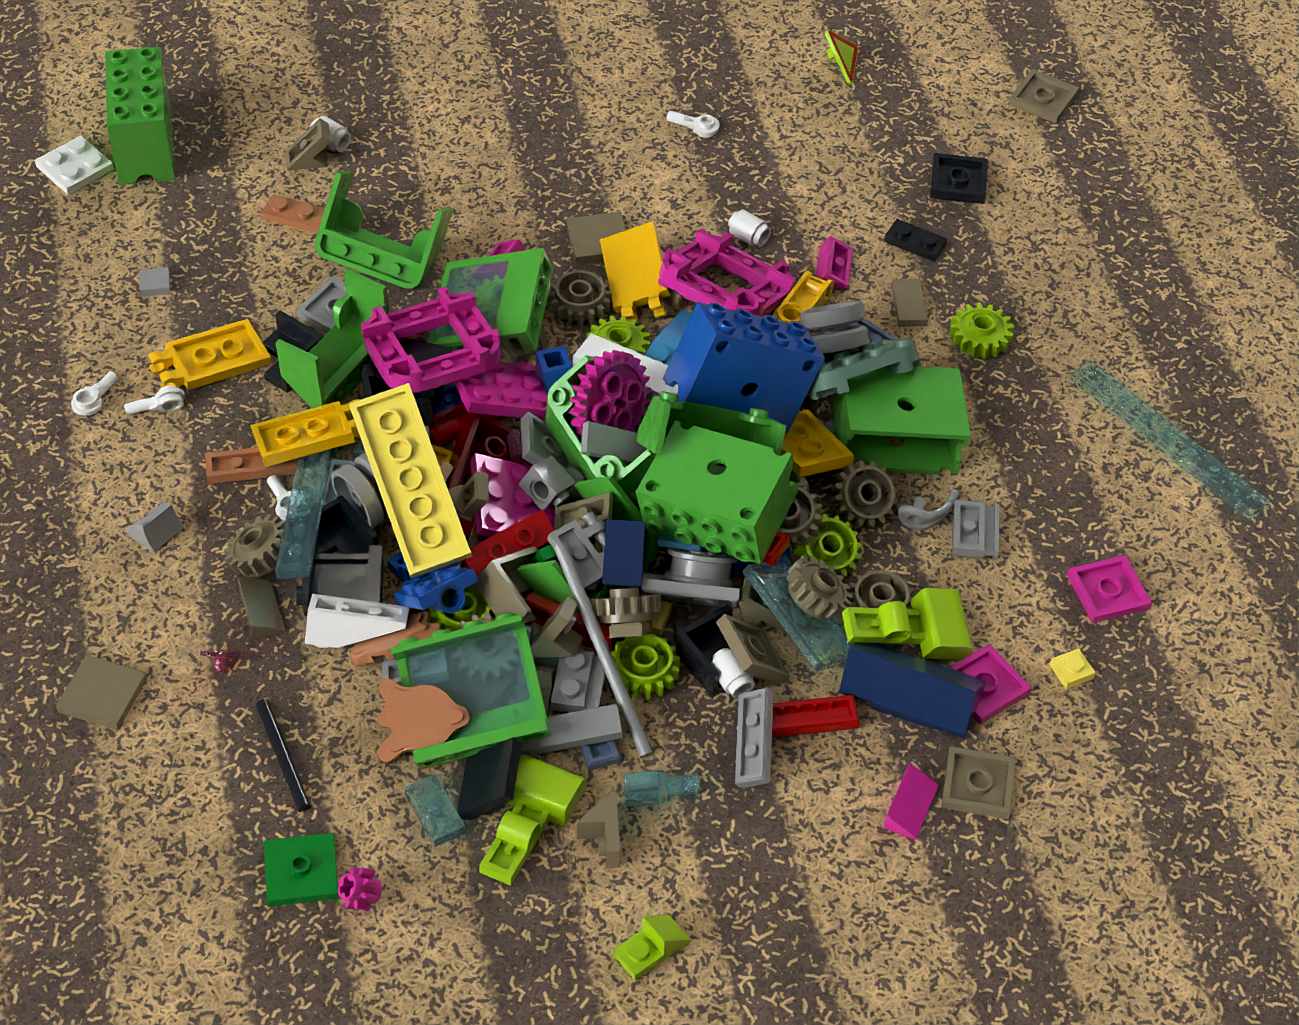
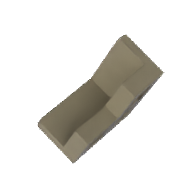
[474,546,538,626]

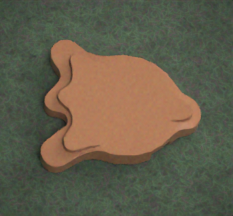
[350,607,442,666]
[377,678,470,763]

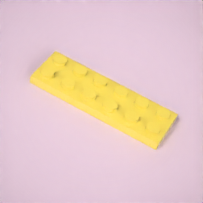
[349,383,472,578]

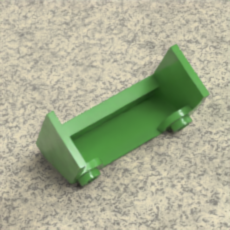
[315,170,454,289]
[276,269,389,408]
[545,355,656,497]
[636,391,787,456]
[517,475,659,626]

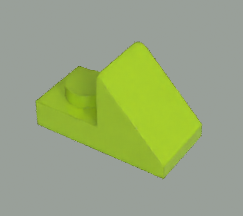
[613,915,691,980]

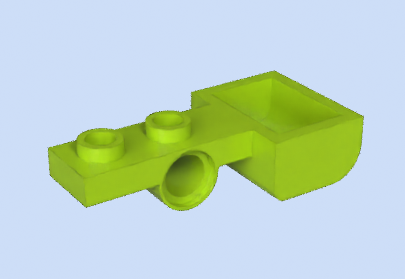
[842,588,973,660]
[479,754,587,886]

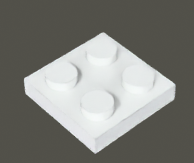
[35,135,114,195]

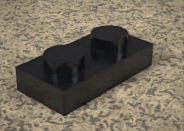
[884,219,947,262]

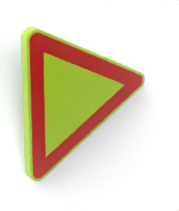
[825,30,858,84]

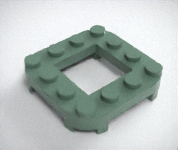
[807,337,921,400]

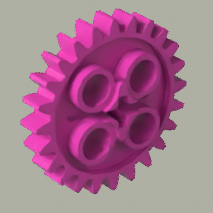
[569,350,651,442]

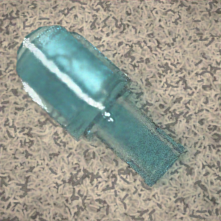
[624,770,700,807]

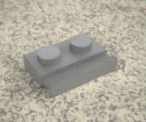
[952,499,999,560]
[551,650,606,712]

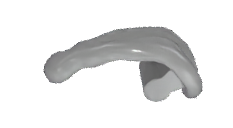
[898,489,959,530]

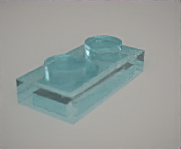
[404,774,466,847]

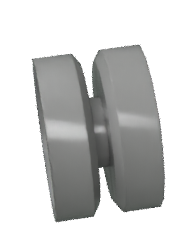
[799,301,870,353]
[331,452,388,529]

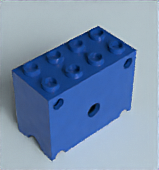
[663,302,825,433]

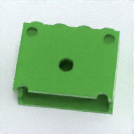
[105,47,175,185]
[830,364,971,474]
[636,420,798,564]

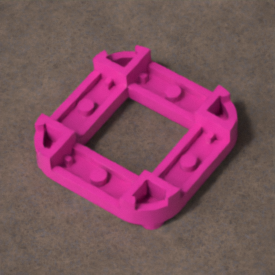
[658,229,796,317]
[361,287,501,393]

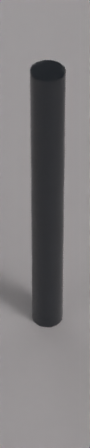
[256,699,311,812]

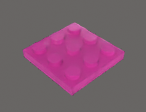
[454,360,548,421]
[470,453,556,549]

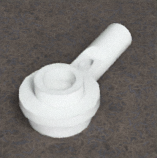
[667,111,720,138]
[71,371,118,416]
[124,385,185,415]
[267,475,307,522]

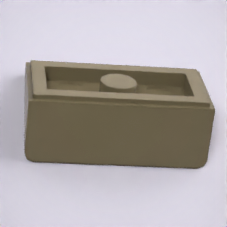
[238,577,285,640]

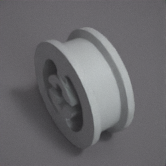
[664,548,738,587]

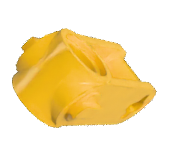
[772,270,834,331]

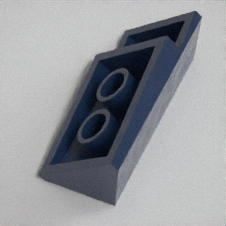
[839,642,986,738]

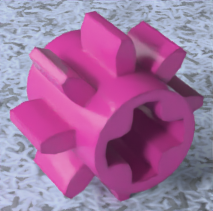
[338,867,382,911]

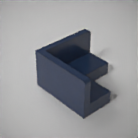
[602,520,647,590]

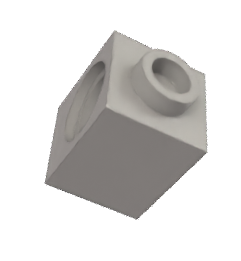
[519,455,576,511]

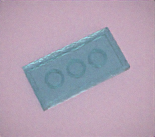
[742,557,853,671]

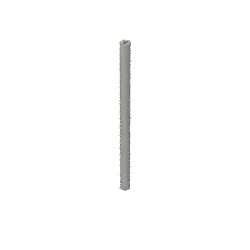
[554,543,653,758]

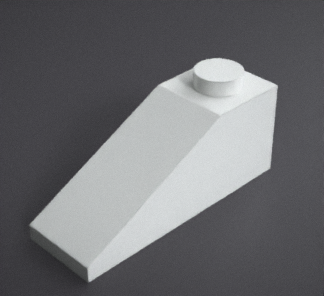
[305,594,410,648]

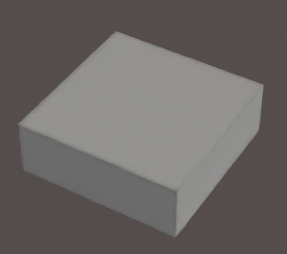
[139,267,171,297]

